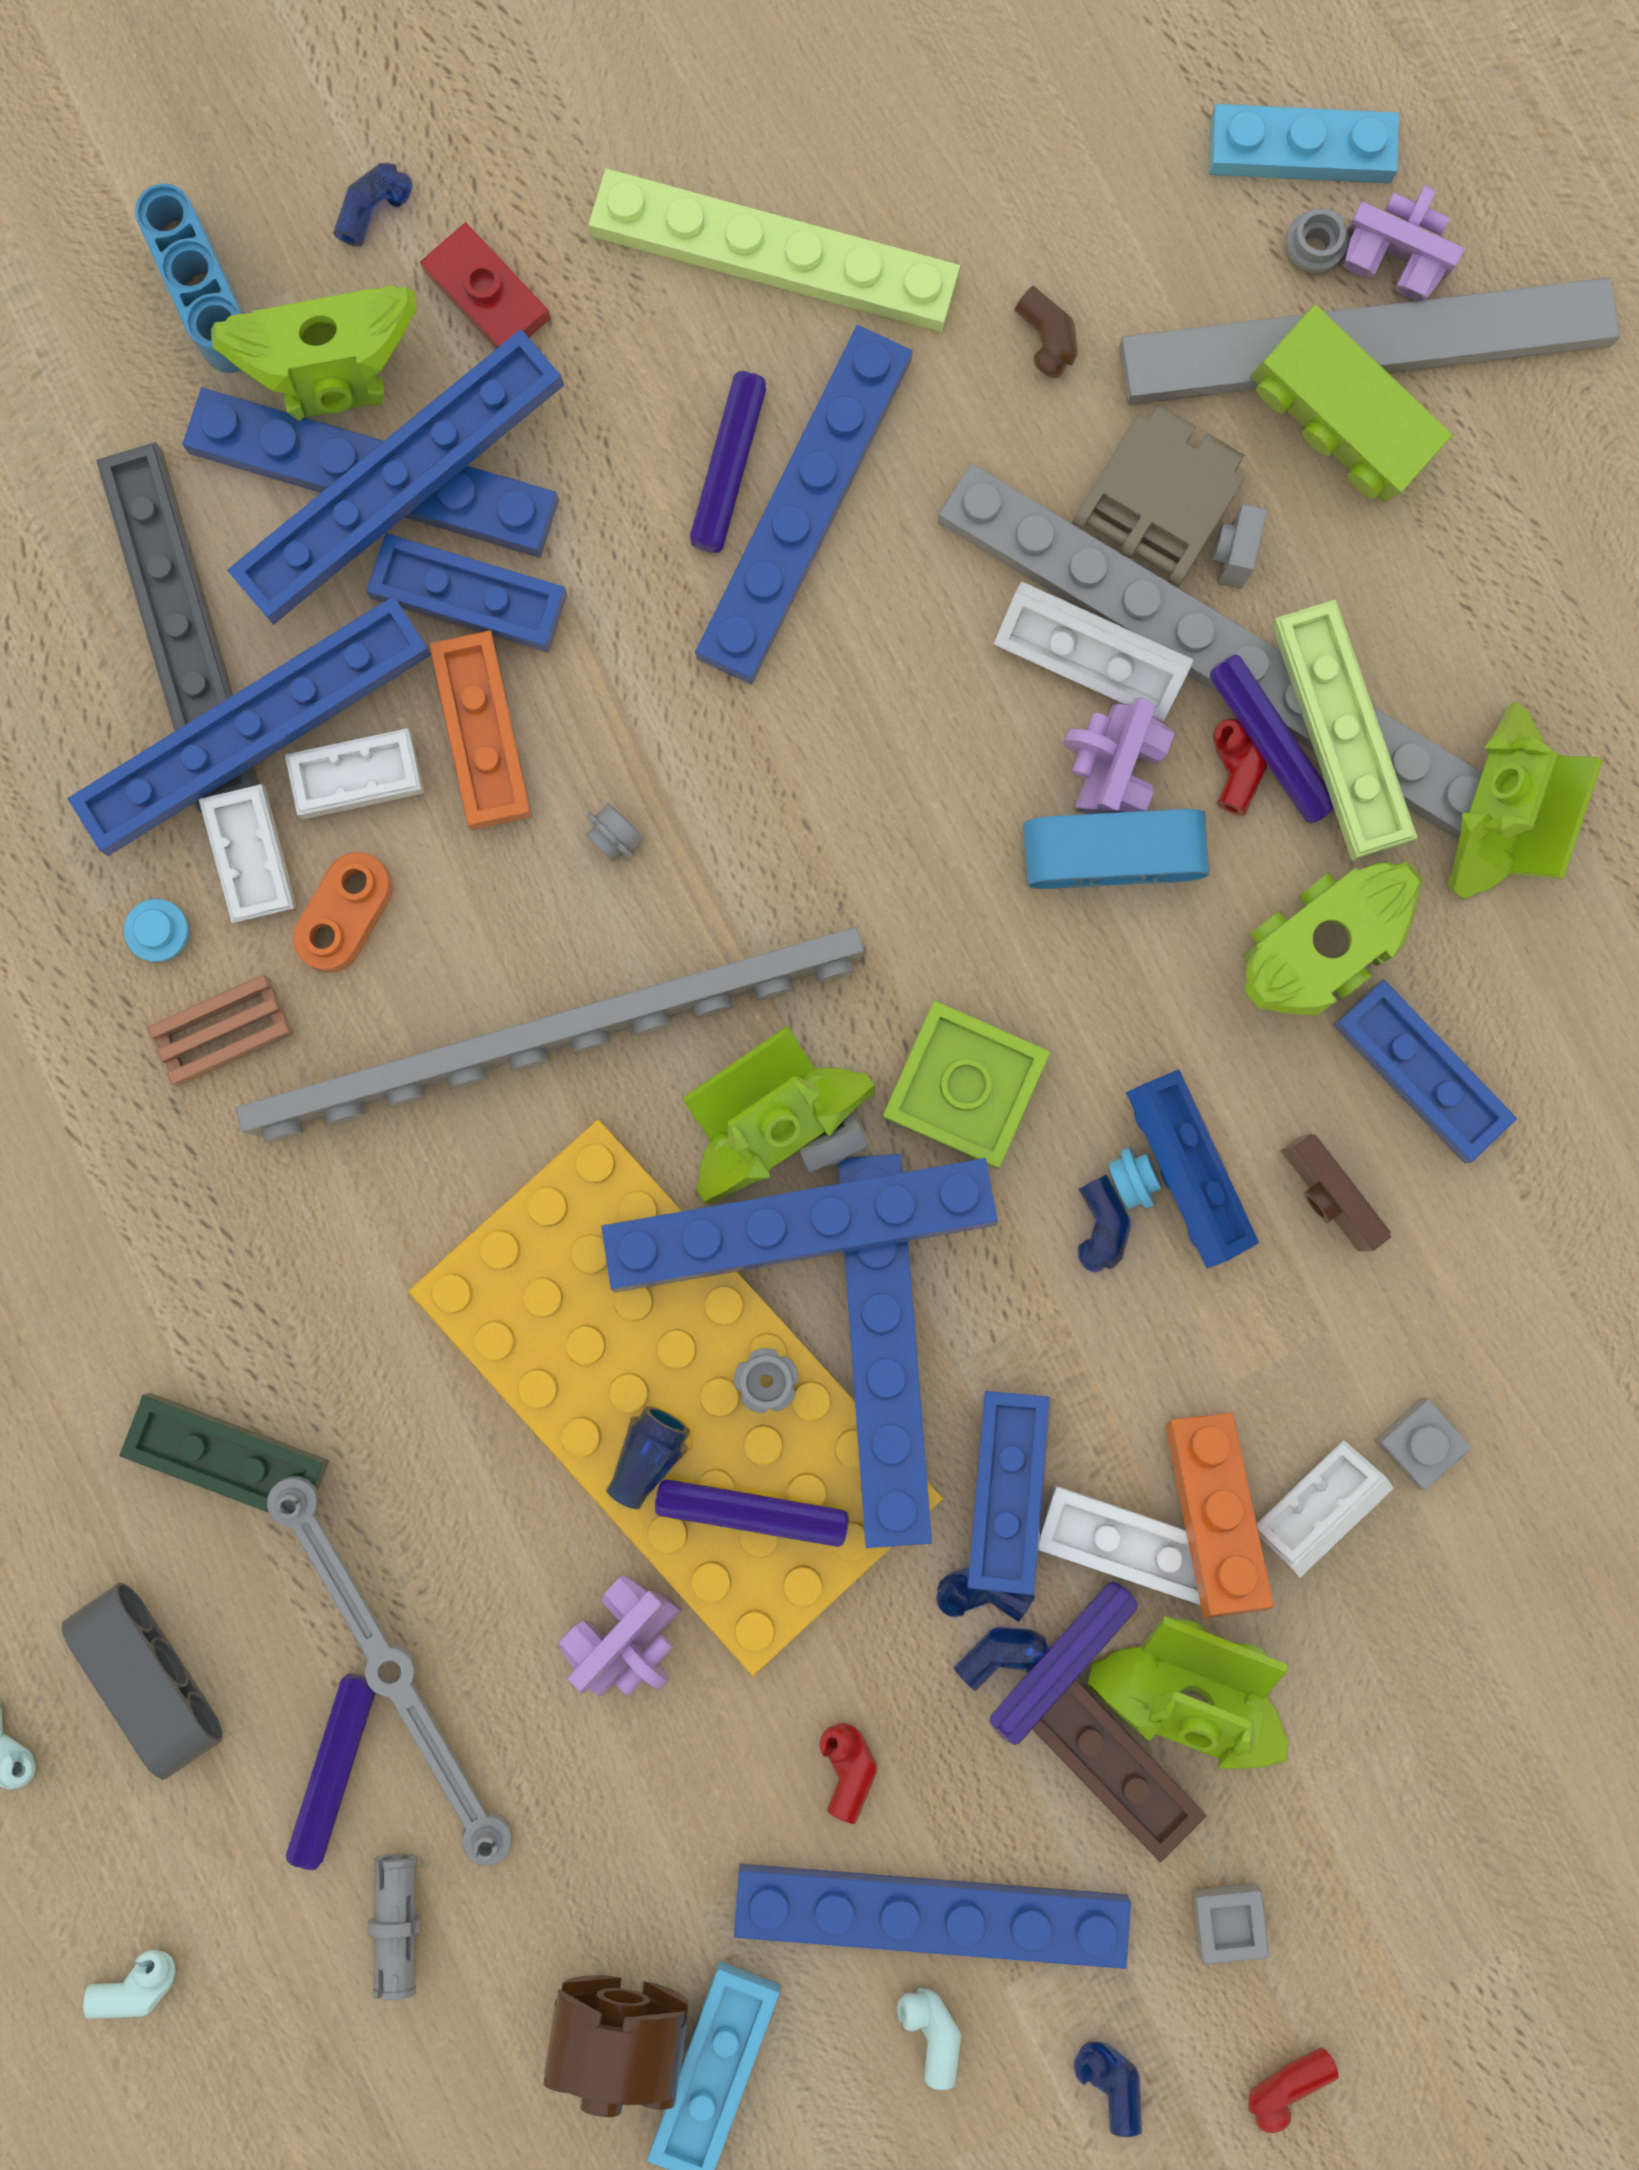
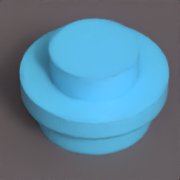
[124,899,190,963]
[1109,1147,1162,1209]

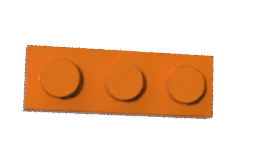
[429,630,533,830]
[1165,1412,1274,1619]

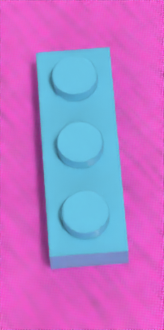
[1209,104,1399,183]
[647,1961,780,2170]

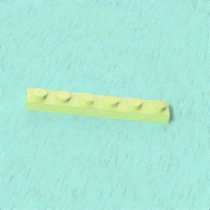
[588,168,960,333]

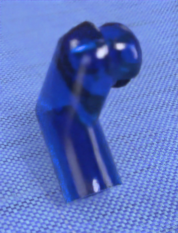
[333,162,413,246]
[1077,1174,1132,1273]
[936,1567,1035,1622]
[953,1626,1050,1691]
[1073,2041,1142,2137]

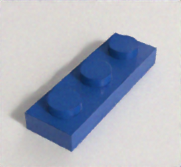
[366,533,567,652]
[1333,979,1517,1163]
[1126,1069,1259,1269]
[968,1391,1051,1596]

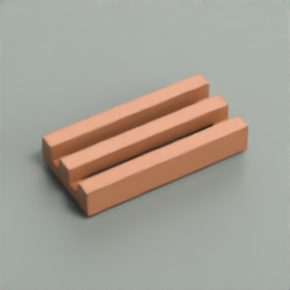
[147,975,293,1086]

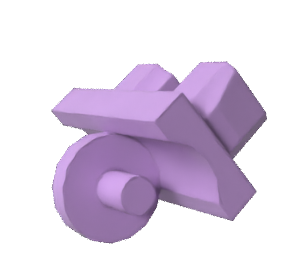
[1342,185,1465,301]
[1063,697,1175,814]
[558,1575,682,1696]

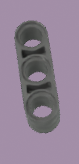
[62,1583,223,1780]

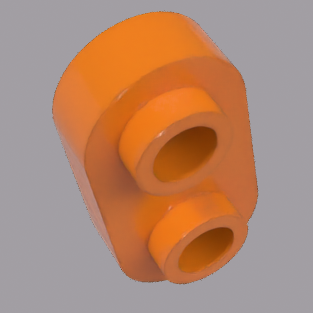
[293,852,393,973]

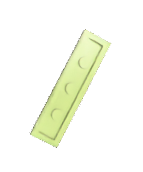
[1271,599,1418,861]

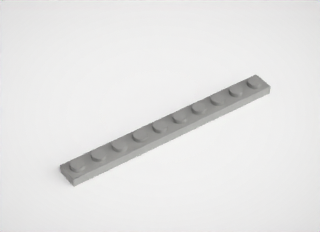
[937,463,1482,839]
[235,927,864,1143]

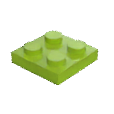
[882,1000,1051,1169]

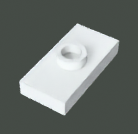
[285,728,425,820]
[199,784,297,923]
[1256,1440,1394,1578]

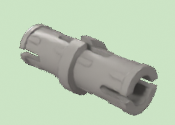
[368,1853,422,2000]

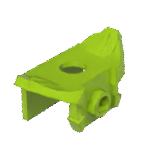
[211,285,417,421]
[1447,701,1603,900]
[1242,862,1423,1016]
[681,1026,875,1205]
[1088,1615,1289,1769]

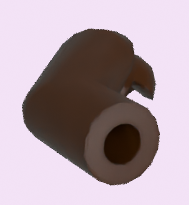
[1014,286,1078,378]

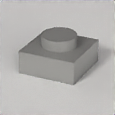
[1212,504,1267,589]
[799,1113,868,1173]
[1375,1398,1472,1491]
[1192,1883,1269,1965]

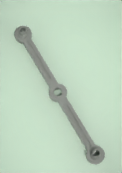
[267,1476,512,1866]

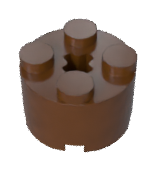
[543,1975,688,2117]

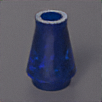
[606,1406,690,1509]

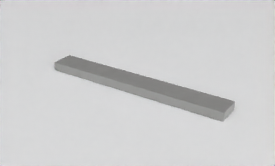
[1119,277,1620,404]

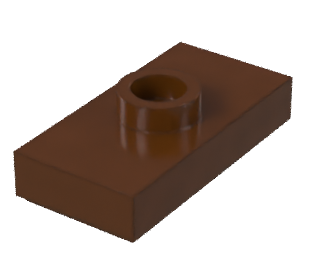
[1280,1133,1391,1251]

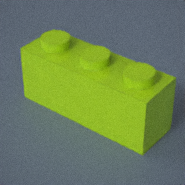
[1250,304,1453,502]

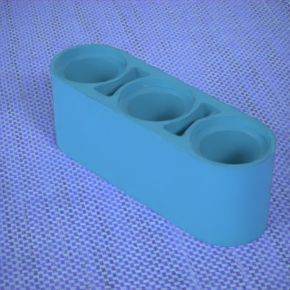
[135,183,245,373]
[1023,809,1210,889]

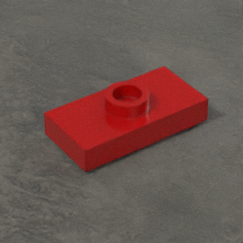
[420,222,551,349]

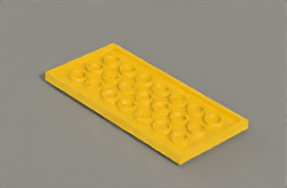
[407,1119,943,1676]

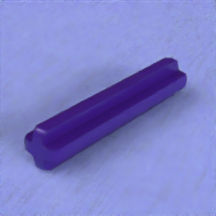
[690,371,766,553]
[1210,654,1334,824]
[655,1479,849,1547]
[989,1581,1138,1745]
[286,1674,375,1870]

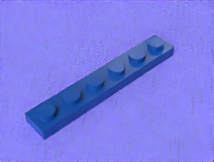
[695,325,913,685]
[227,329,564,625]
[182,387,559,558]
[67,596,432,856]
[838,1154,932,1549]
[601,1158,998,1293]
[734,1863,1131,1969]

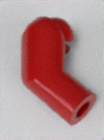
[1213,718,1267,816]
[819,1723,878,1824]
[1248,2047,1339,2133]

